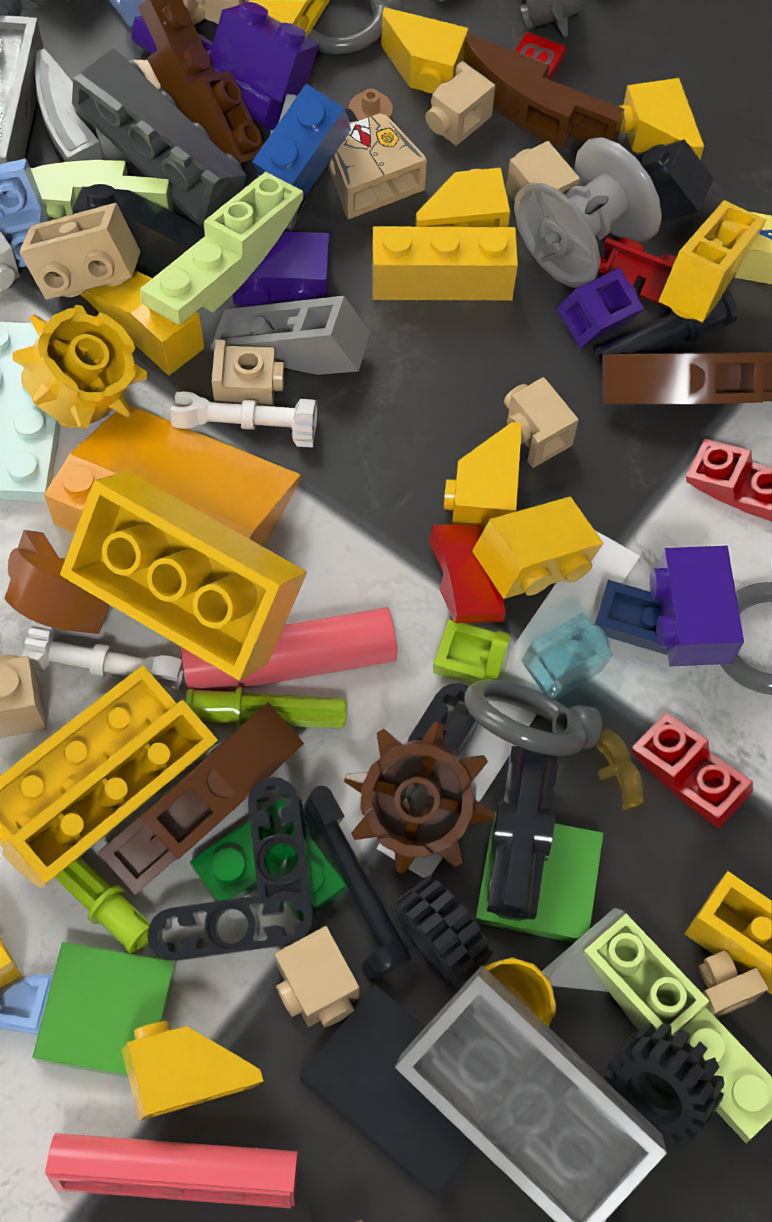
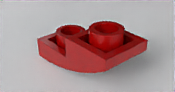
[686,439,772,521]
[429,524,506,623]
[632,712,753,829]

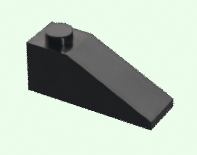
[72,184,205,267]

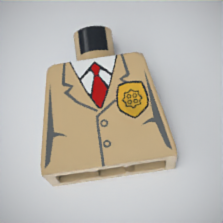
[327,109,427,219]

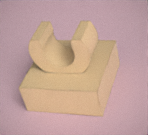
[698,950,768,1018]

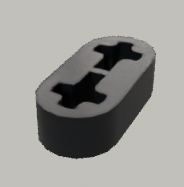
[407,683,478,755]

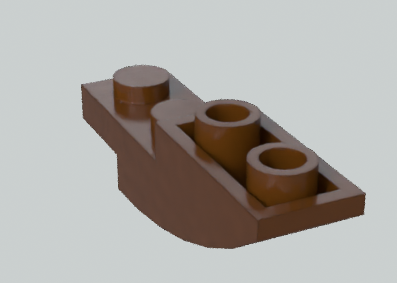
[138,0,264,165]
[463,34,625,148]
[602,352,772,404]
[98,702,304,895]

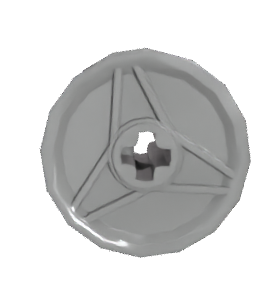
[514,137,662,288]

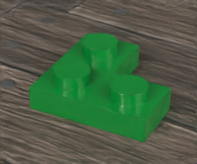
[190,798,346,922]

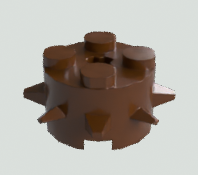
[344,721,496,874]

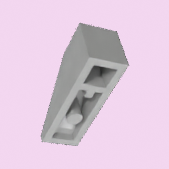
[210,296,371,375]

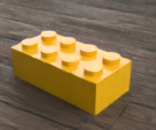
[60,471,307,681]

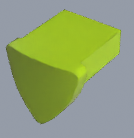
[433,619,511,684]

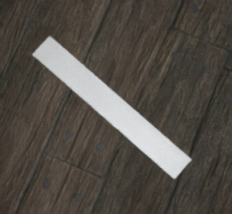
[376,531,640,878]

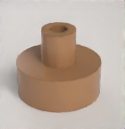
[349,88,393,121]

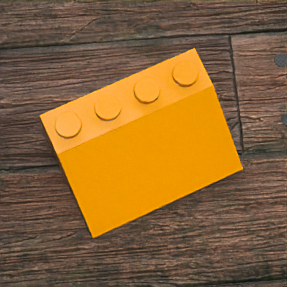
[44,404,301,547]

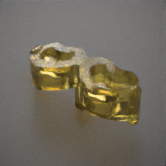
[595,728,644,811]

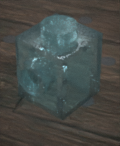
[521,612,613,700]

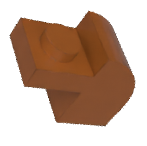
[4,530,110,634]

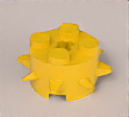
[12,305,147,429]

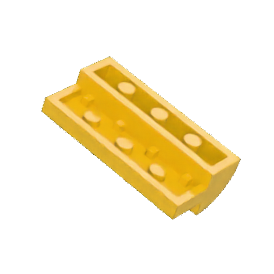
[0,665,219,887]

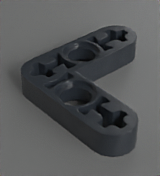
[147,777,316,961]

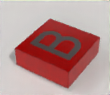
[515,32,566,80]

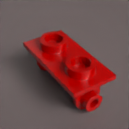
[597,237,677,309]

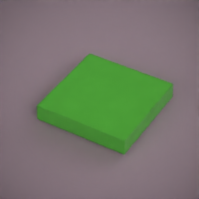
[475,812,604,943]
[32,942,176,1078]

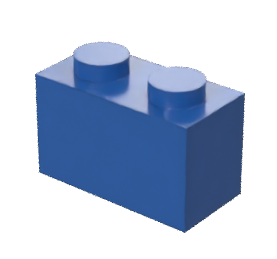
[252,84,351,201]

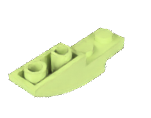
[30,160,173,221]
[140,172,303,325]
[583,914,772,1143]

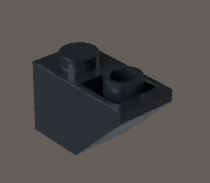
[633,139,714,222]

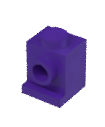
[556,268,644,348]

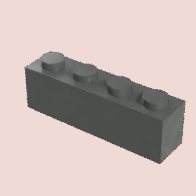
[72,47,247,229]

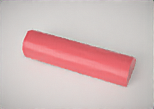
[180,607,397,692]
[45,1133,298,1208]

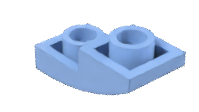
[0,159,49,268]

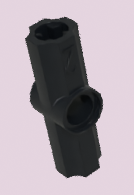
[487,746,558,921]

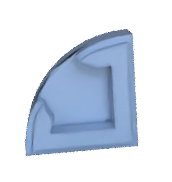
[0,974,53,1036]

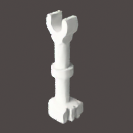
[170,392,317,448]
[21,621,185,692]

